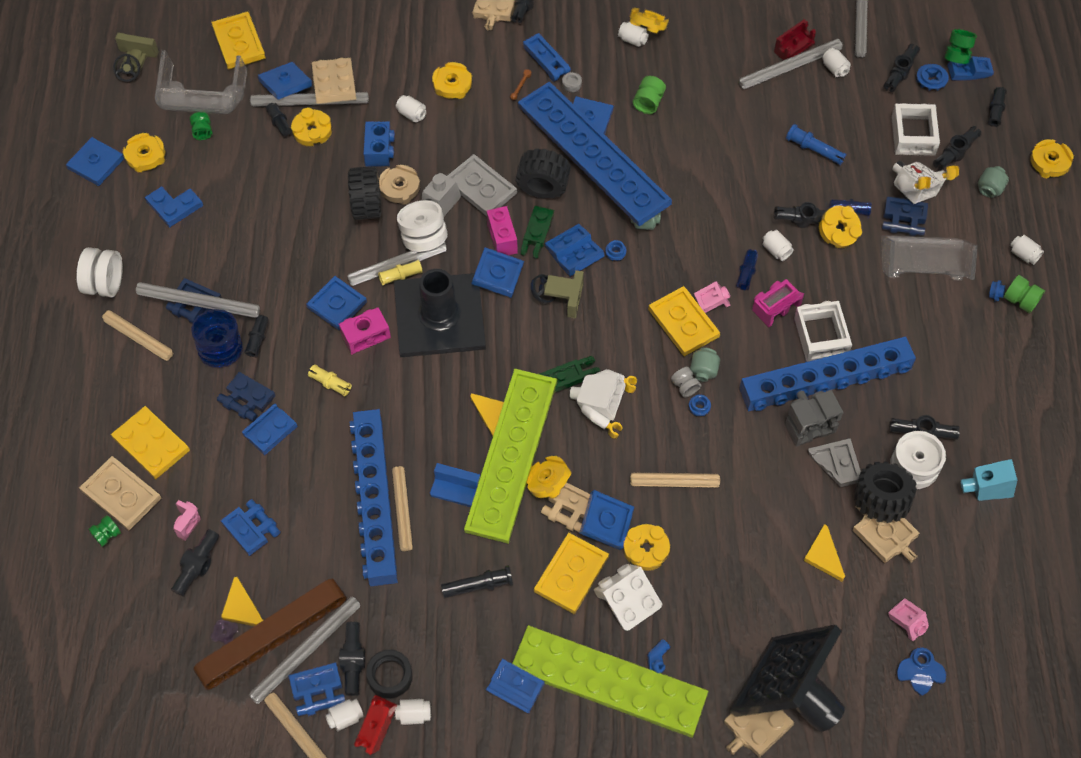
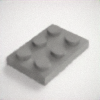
[447,154,517,216]

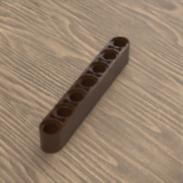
[193,578,347,690]

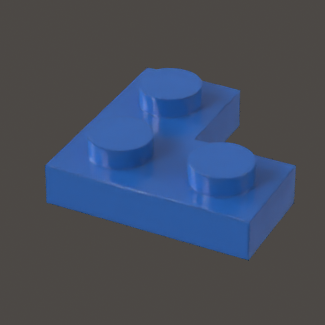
[145,187,203,228]

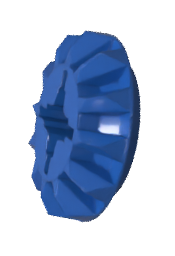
[916,64,949,91]

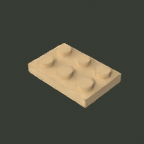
[312,58,356,104]
[79,456,162,531]

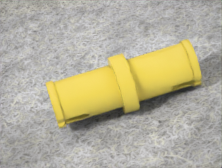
[378,260,423,285]
[308,364,352,396]

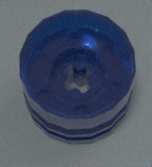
[191,309,243,368]

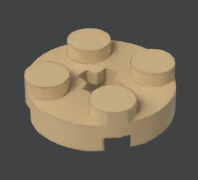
[379,165,420,205]

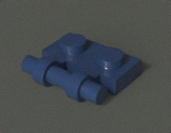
[882,197,928,236]
[166,278,222,326]
[217,372,275,422]

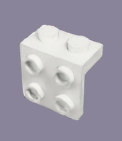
[594,564,662,630]

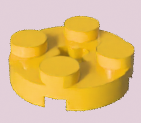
[630,8,669,33]
[432,62,472,99]
[291,108,332,146]
[123,133,165,172]
[1030,139,1073,178]
[819,206,862,248]
[527,456,571,498]
[623,524,670,571]

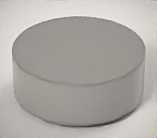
[562,72,582,92]

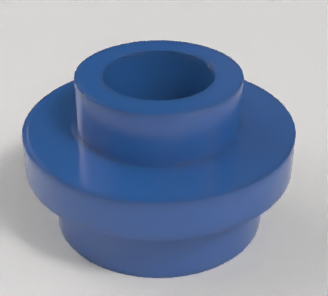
[606,240,626,260]
[989,280,1006,301]
[689,395,711,416]

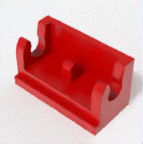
[354,695,397,755]

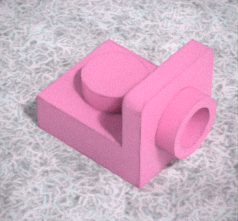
[694,281,730,313]
[173,500,201,541]
[888,599,929,641]

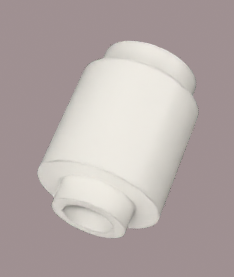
[618,22,648,47]
[822,48,851,77]
[396,95,426,122]
[763,230,794,261]
[1010,235,1044,265]
[325,699,364,732]
[395,699,431,725]

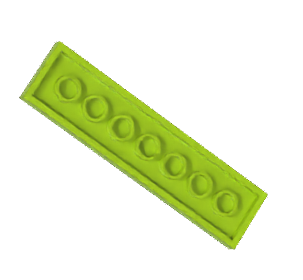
[464,369,557,544]
[513,626,708,738]

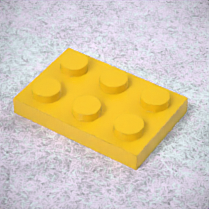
[211,12,265,69]
[648,286,720,356]
[111,406,190,480]
[534,533,609,614]

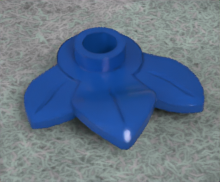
[897,648,946,695]

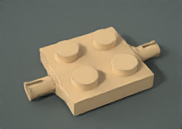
[473,0,516,30]
[853,506,920,563]
[724,710,794,758]

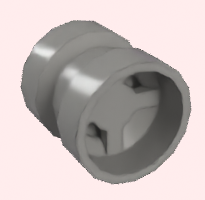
[671,367,701,398]

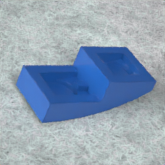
[948,56,994,80]

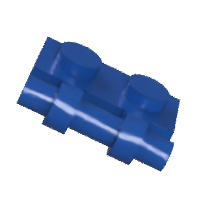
[221,499,281,556]
[289,663,345,716]

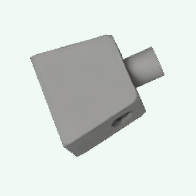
[422,173,461,216]

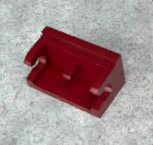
[774,19,816,61]

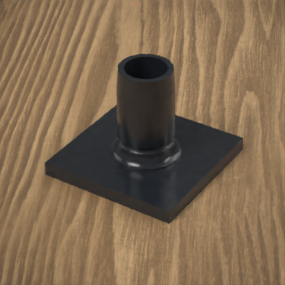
[394,269,486,358]
[729,624,845,732]

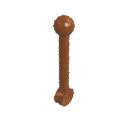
[510,69,531,100]

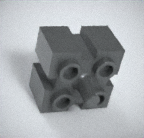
[785,390,843,447]

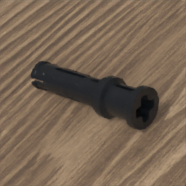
[441,565,513,598]

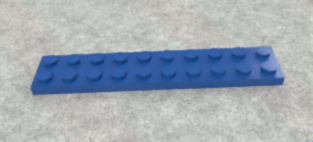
[518,81,672,226]

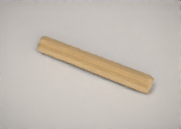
[102,310,173,361]
[392,466,413,552]
[630,473,720,487]
[264,693,326,758]

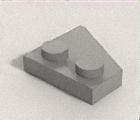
[808,439,861,487]

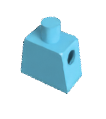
[961,459,1017,501]

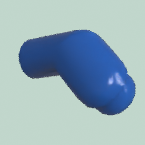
[647,639,670,673]

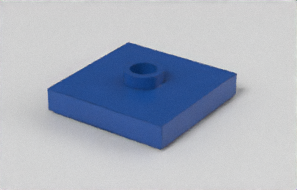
[258,62,312,100]
[573,97,614,134]
[66,137,125,186]
[472,247,524,297]
[306,276,367,330]
[580,490,634,550]

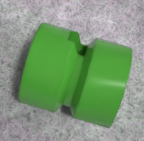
[633,76,666,114]
[1004,275,1045,314]

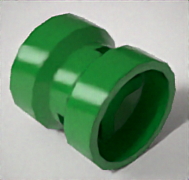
[190,112,212,140]
[88,515,121,547]

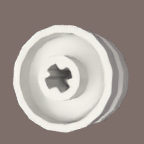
[397,200,447,252]
[77,247,123,297]
[890,431,946,489]

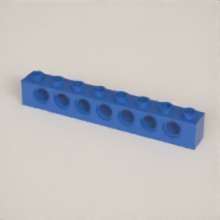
[739,337,916,411]
[350,409,398,586]

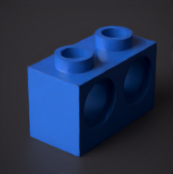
[364,122,395,166]

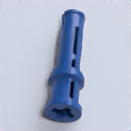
[786,124,846,165]

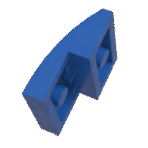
[545,224,604,276]

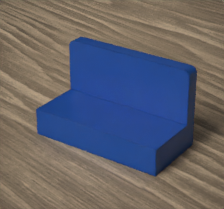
[430,463,480,507]

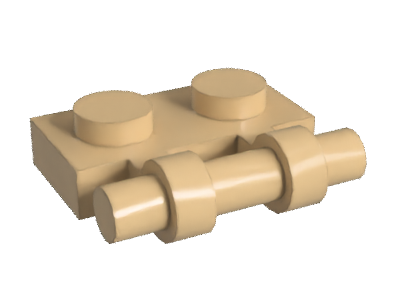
[541,482,590,533]

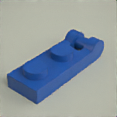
[523,33,571,82]

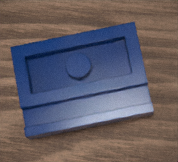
[242,403,298,456]
[486,659,545,713]

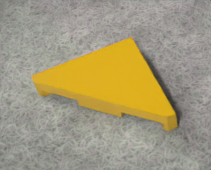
[470,393,504,436]
[804,524,845,582]
[221,577,263,626]

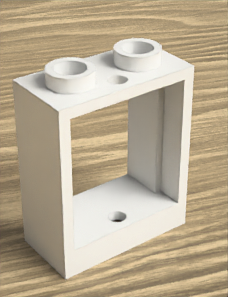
[892,103,940,155]
[794,301,852,362]

